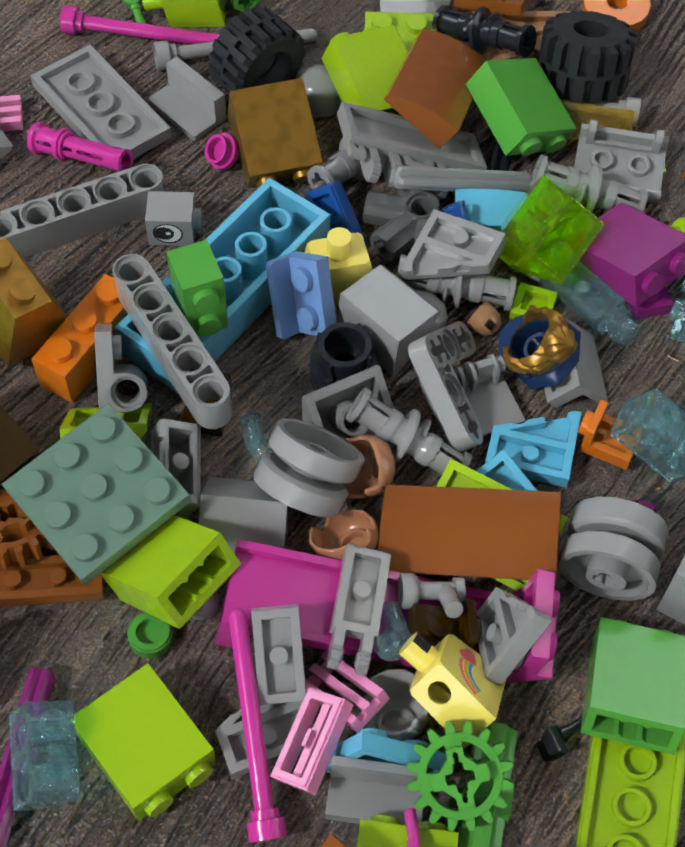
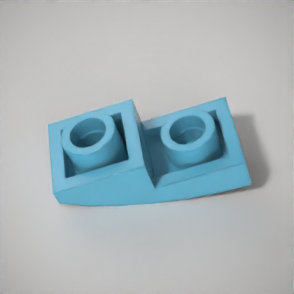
[455,188,534,234]

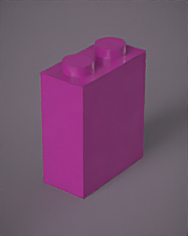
[566,202,685,307]

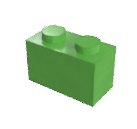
[166,239,228,337]

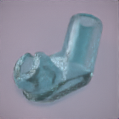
[240,413,274,465]
[375,600,412,662]

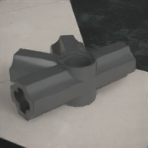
[363,188,439,262]

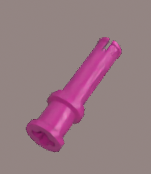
[27,122,133,172]

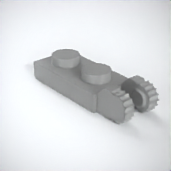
[326,544,391,676]

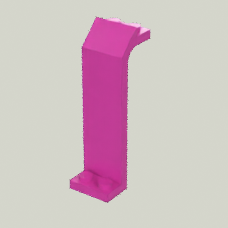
[215,539,560,683]

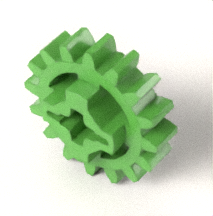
[406,720,514,832]

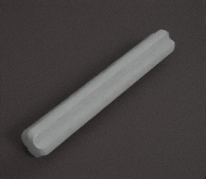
[393,166,531,192]

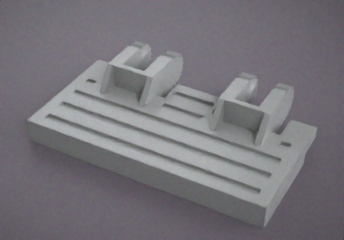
[337,101,487,200]

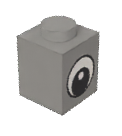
[145,191,203,246]

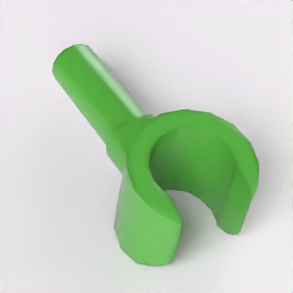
[122,0,146,24]

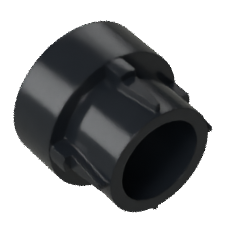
[310,322,379,391]

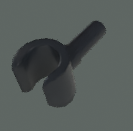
[537,716,582,762]

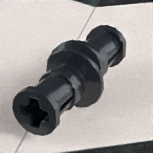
[432,5,537,58]

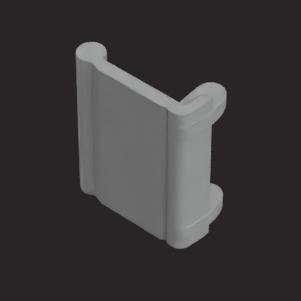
[574,119,670,205]

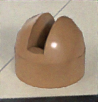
[466,301,501,337]

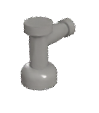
[397,573,466,618]

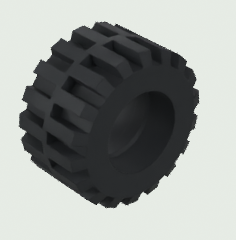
[208,6,306,94]

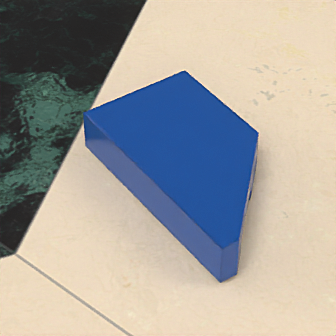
[305,179,367,245]

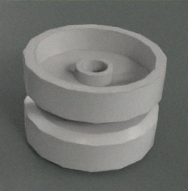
[254,418,365,518]
[559,496,669,601]

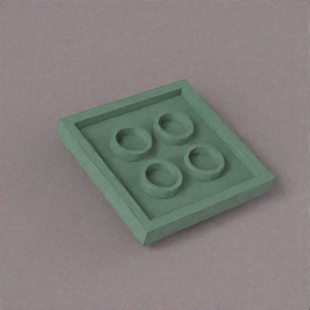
[2,403,191,585]

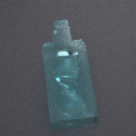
[540,254,638,346]

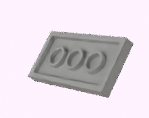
[30,45,172,171]

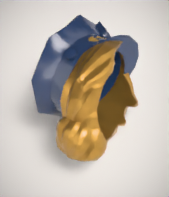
[498,305,581,389]

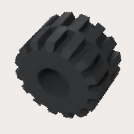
[538,10,637,104]

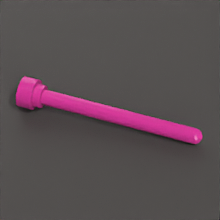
[60,5,220,44]
[229,608,287,843]

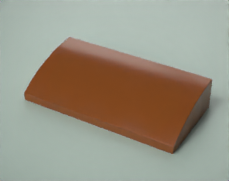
[384,28,486,149]
[378,485,562,582]

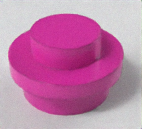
[205,133,239,170]

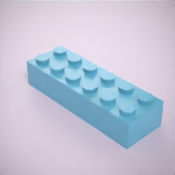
[115,178,330,393]

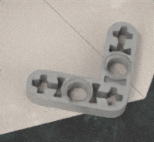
[408,321,483,452]

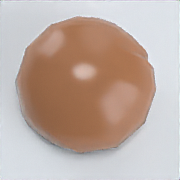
[345,435,396,499]
[309,509,380,560]

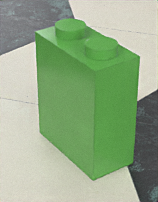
[465,58,577,156]
[580,617,685,755]

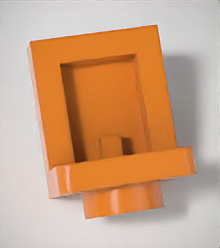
[578,399,644,470]

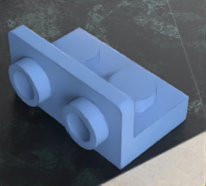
[266,251,337,339]

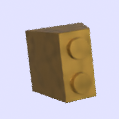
[227,78,323,188]
[0,237,68,367]

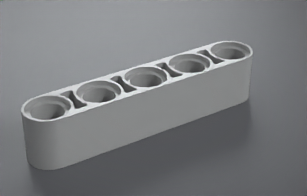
[0,164,165,258]
[112,254,232,429]

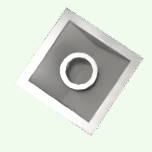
[337,265,441,377]
[302,365,395,448]
[199,477,291,552]

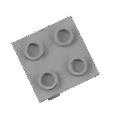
[418,354,526,447]

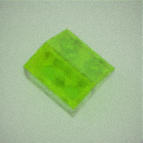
[498,175,605,284]

